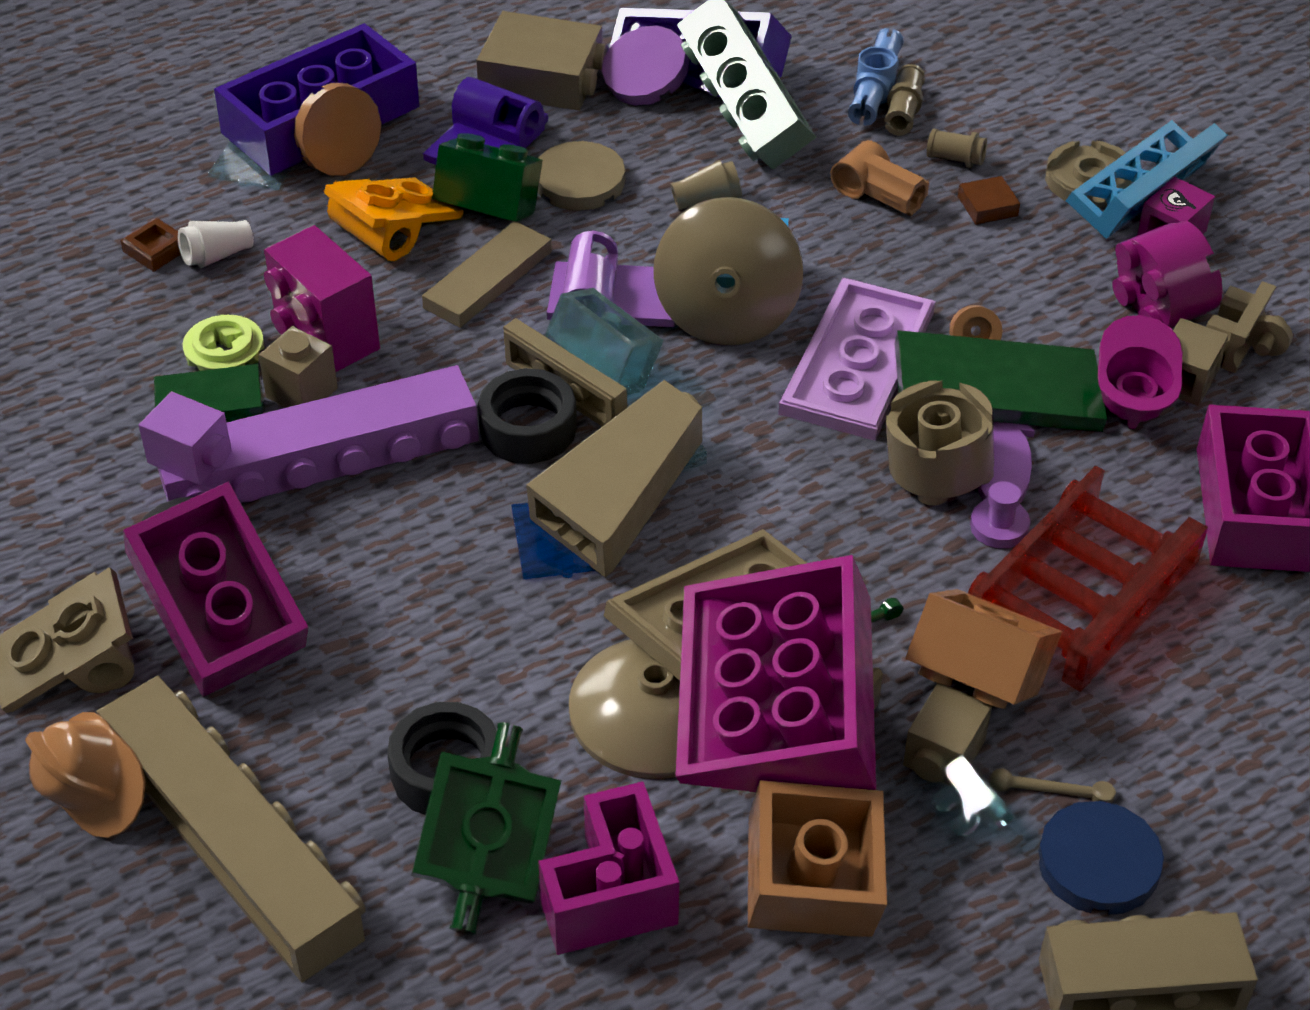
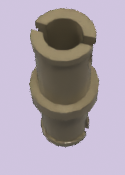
[885,64,925,136]

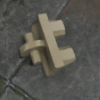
[1206,281,1293,373]

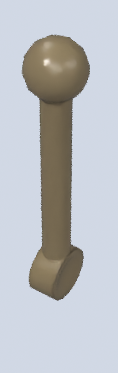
[990,768,1116,803]

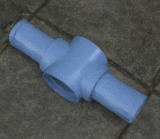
[848,28,904,126]

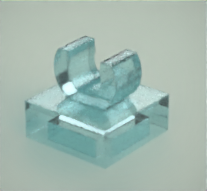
[931,754,1015,836]

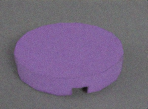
[602,25,690,105]

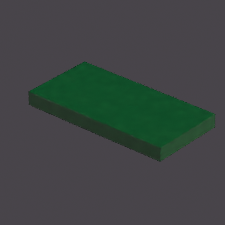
[894,330,1107,432]

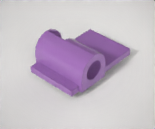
[547,231,675,327]

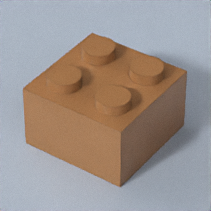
[905,589,1063,709]
[748,780,887,937]

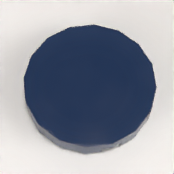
[1038,801,1164,915]

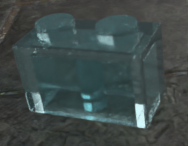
[545,288,664,395]

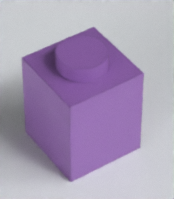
[138,391,232,485]

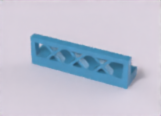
[1066,120,1228,239]

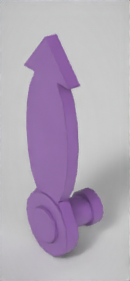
[970,422,1035,549]

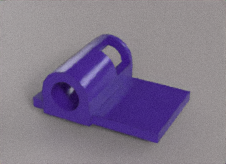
[423,77,548,165]

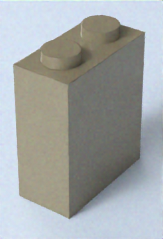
[476,11,608,111]

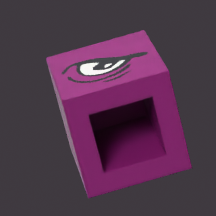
[1137,177,1215,236]

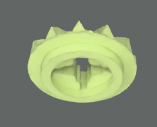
[183,315,265,371]

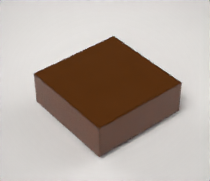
[958,176,1020,225]
[120,218,181,272]

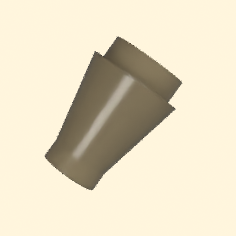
[671,160,742,210]

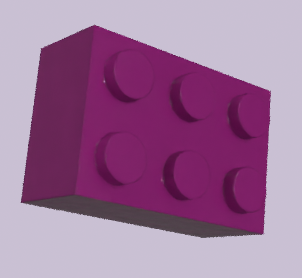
[1197,405,1310,572]
[123,481,308,697]

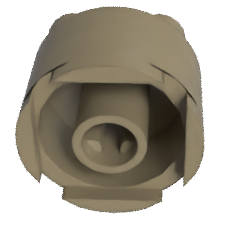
[886,381,995,505]

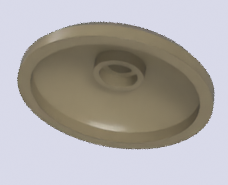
[654,197,803,345]
[569,639,680,779]

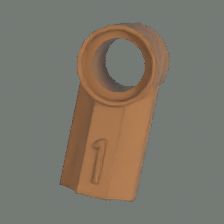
[830,140,929,216]

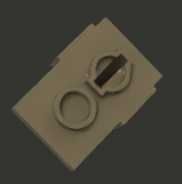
[0,567,134,713]

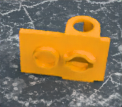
[324,177,464,261]

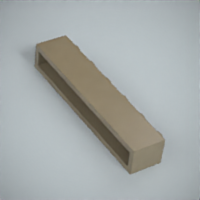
[96,675,366,983]

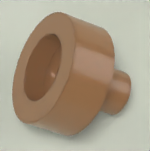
[949,305,1002,340]

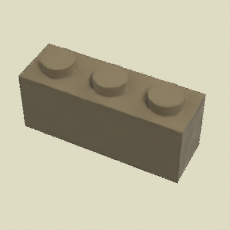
[1039,911,1258,1010]

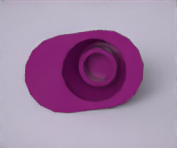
[1098,315,1183,429]

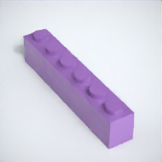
[158,365,479,503]

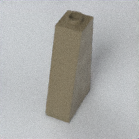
[526,380,702,577]

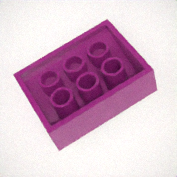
[676,555,876,792]

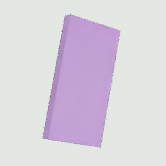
[778,278,935,441]

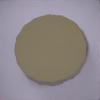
[538,141,625,211]
[1045,141,1132,208]

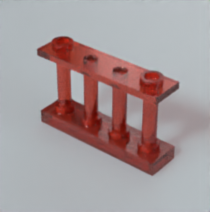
[968,465,1208,692]

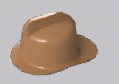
[25,712,146,838]

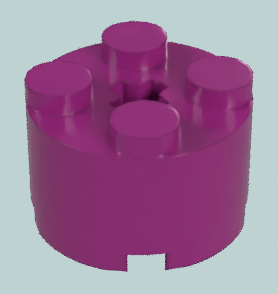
[1112,220,1223,328]

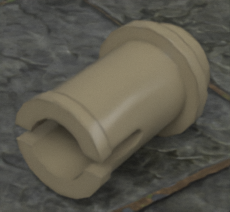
[927,129,987,168]

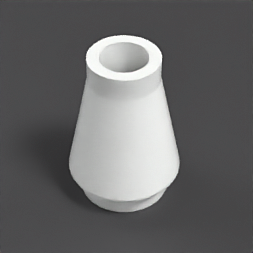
[178,220,253,268]

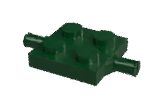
[411,723,562,935]

